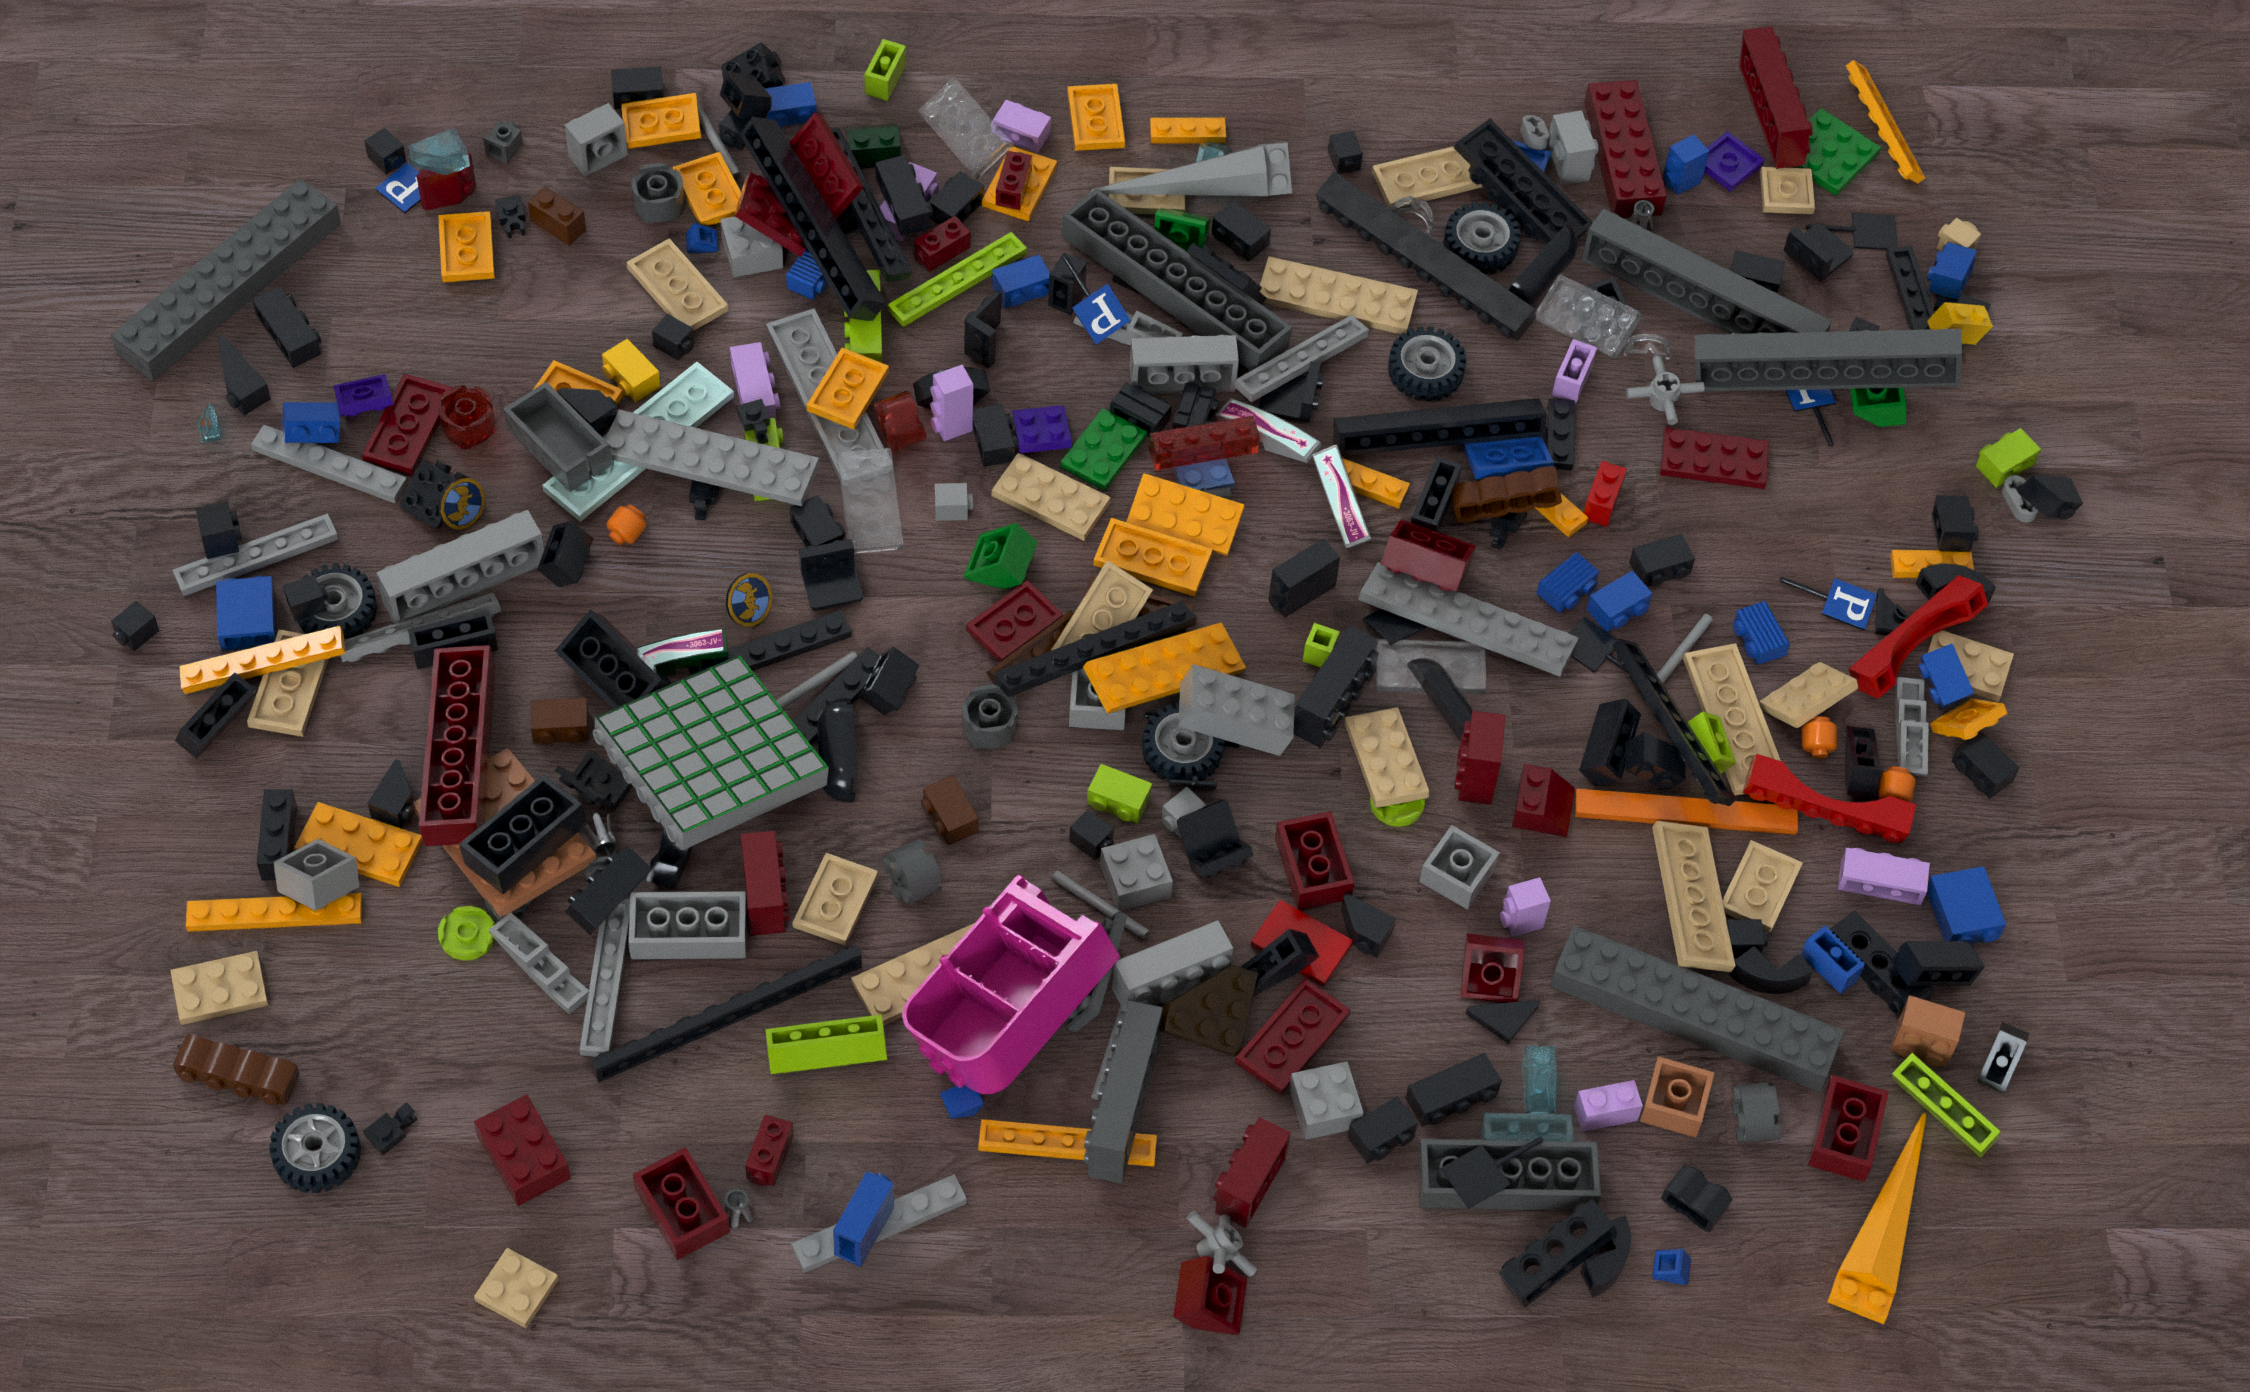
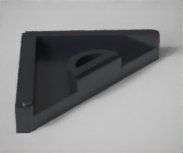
[1874,588,1910,636]
[1465,1000,1540,1044]

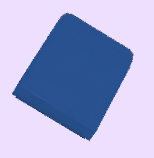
[686,223,718,253]
[940,1085,983,1119]
[1652,1249,1691,1284]

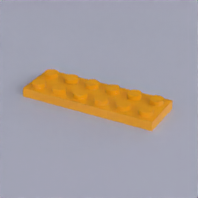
[1083,622,1246,714]

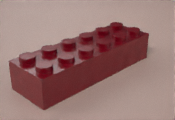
[1739,26,1813,169]
[1584,80,1666,218]

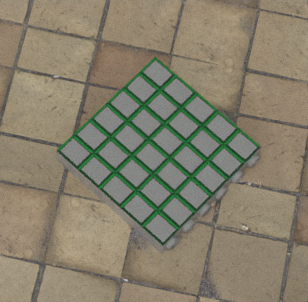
[593,655,829,850]

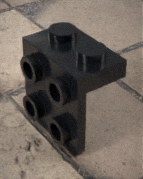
[721,42,785,89]
[1783,223,1854,281]
[964,291,1002,369]
[1259,361,1324,423]
[400,459,470,529]
[799,539,863,611]
[555,750,633,810]
[1177,800,1254,878]

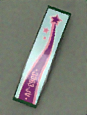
[637,628,729,676]

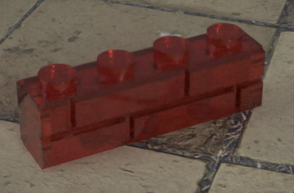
[1149,416,1260,471]

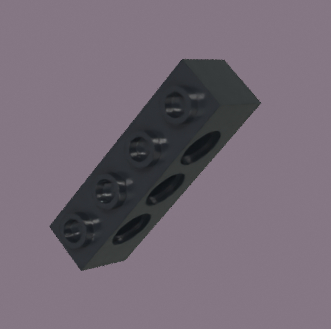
[1830,910,1935,1016]
[1499,1199,1617,1308]

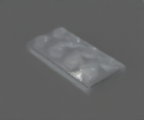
[918,76,1014,180]
[1535,274,1643,359]
[837,448,904,553]
[1376,639,1487,694]

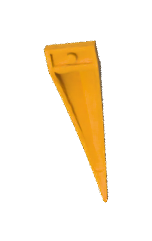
[1827,1113,1926,1325]

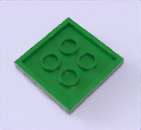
[1792,108,1881,196]

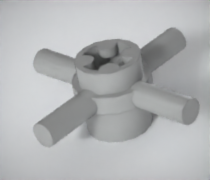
[1626,356,1705,425]
[1187,1210,1257,1277]

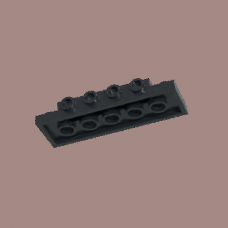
[1454,119,1593,243]

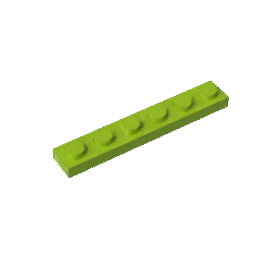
[888,232,1027,327]

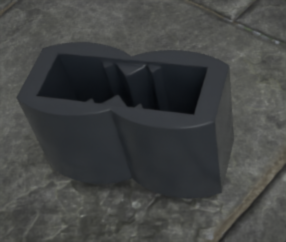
[1661,1165,1733,1232]

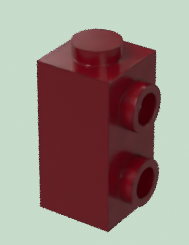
[996,150,1032,210]
[913,216,971,272]
[745,1114,794,1186]

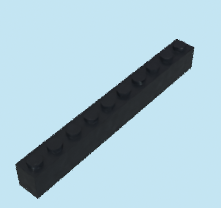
[740,117,886,321]
[1315,172,1537,341]

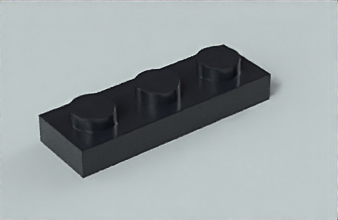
[1547,399,1575,470]

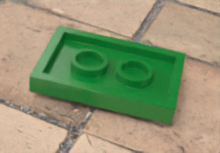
[1060,408,1147,492]

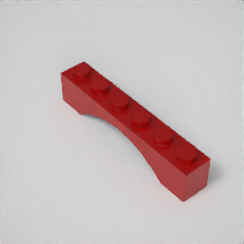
[1849,575,1988,699]
[1742,754,1916,843]

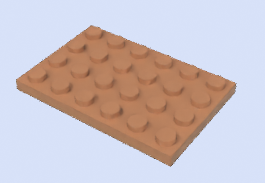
[412,748,597,917]

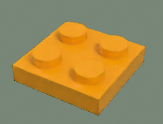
[1930,698,2007,740]

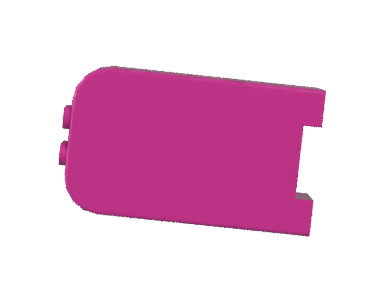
[902,874,1120,1094]

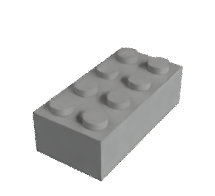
[1129,335,1239,394]
[1178,664,1295,756]
[629,891,747,959]
[1112,920,1233,1010]

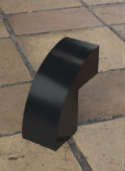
[913,367,990,410]
[1916,564,1996,602]
[647,828,693,888]
[1729,946,1814,994]
[1580,1215,1631,1298]

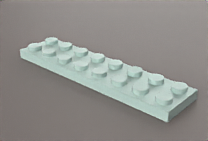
[542,362,734,522]

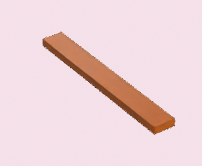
[1575,788,1798,835]

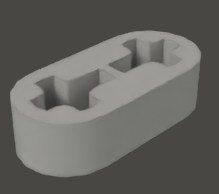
[1520,115,1549,150]
[2001,475,2039,523]

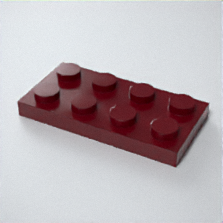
[789,112,864,219]
[362,373,454,475]
[1660,427,1769,489]
[1235,978,1351,1095]

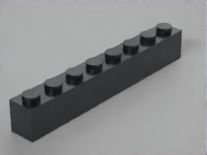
[1333,398,1547,456]

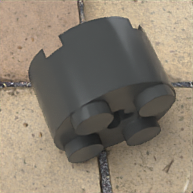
[631,163,684,223]
[962,685,1018,749]
[880,839,942,905]
[1731,1082,1781,1143]

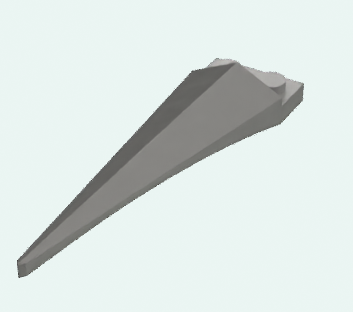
[1090,142,1292,196]

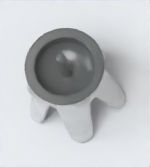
[1629,200,1654,230]
[584,813,617,855]
[724,1188,752,1228]

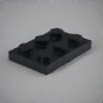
[1187,243,1267,305]

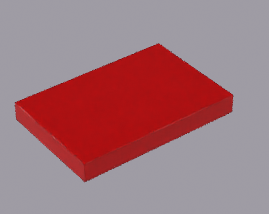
[1250,900,1353,987]

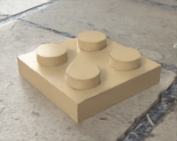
[1760,167,1815,214]
[474,1248,559,1328]

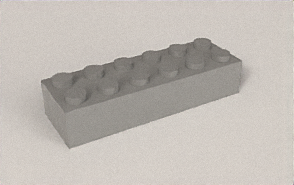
[376,510,544,624]

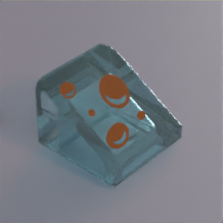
[197,404,221,443]

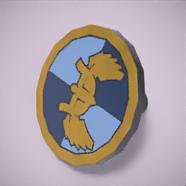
[438,477,485,530]
[726,573,772,627]

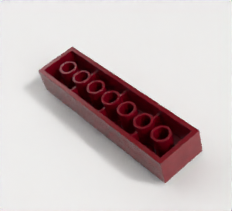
[419,645,495,846]

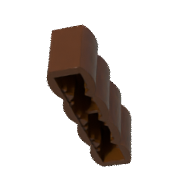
[1452,466,1562,523]
[173,1034,300,1106]

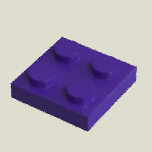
[1704,131,1765,192]
[333,374,393,417]
[1012,405,1072,453]

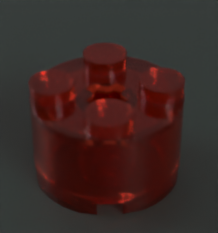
[439,385,495,449]
[873,391,927,453]

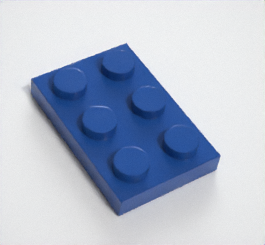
[1464,436,1554,479]

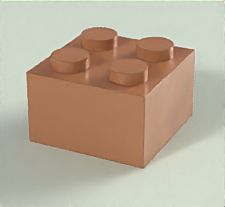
[1890,995,1966,1068]
[1640,1056,1715,1138]

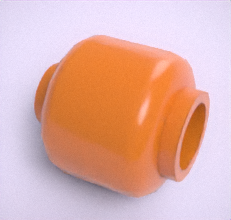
[606,504,647,545]
[1802,716,1838,759]
[1877,766,1916,802]

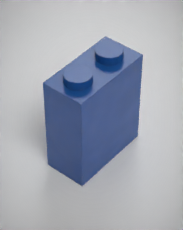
[216,576,277,651]
[1926,866,2006,944]
[833,1171,894,1267]

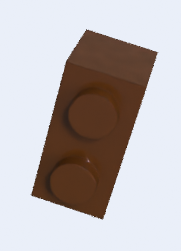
[528,186,586,246]
[530,698,589,745]
[921,775,979,846]

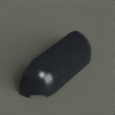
[1508,225,1578,305]
[1407,658,1474,742]
[817,698,857,803]

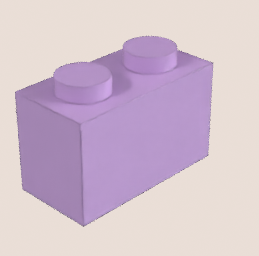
[992,100,1051,154]
[1552,339,1597,404]
[1500,877,1551,937]
[1574,1080,1643,1132]

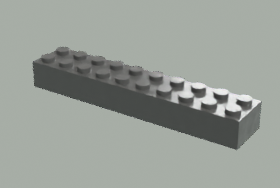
[111,178,341,381]
[1060,188,1292,371]
[1582,209,1832,334]
[1695,328,1962,391]
[1550,925,1844,1093]

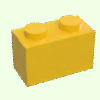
[1927,302,1993,345]
[602,339,661,403]

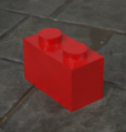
[1583,461,1627,527]

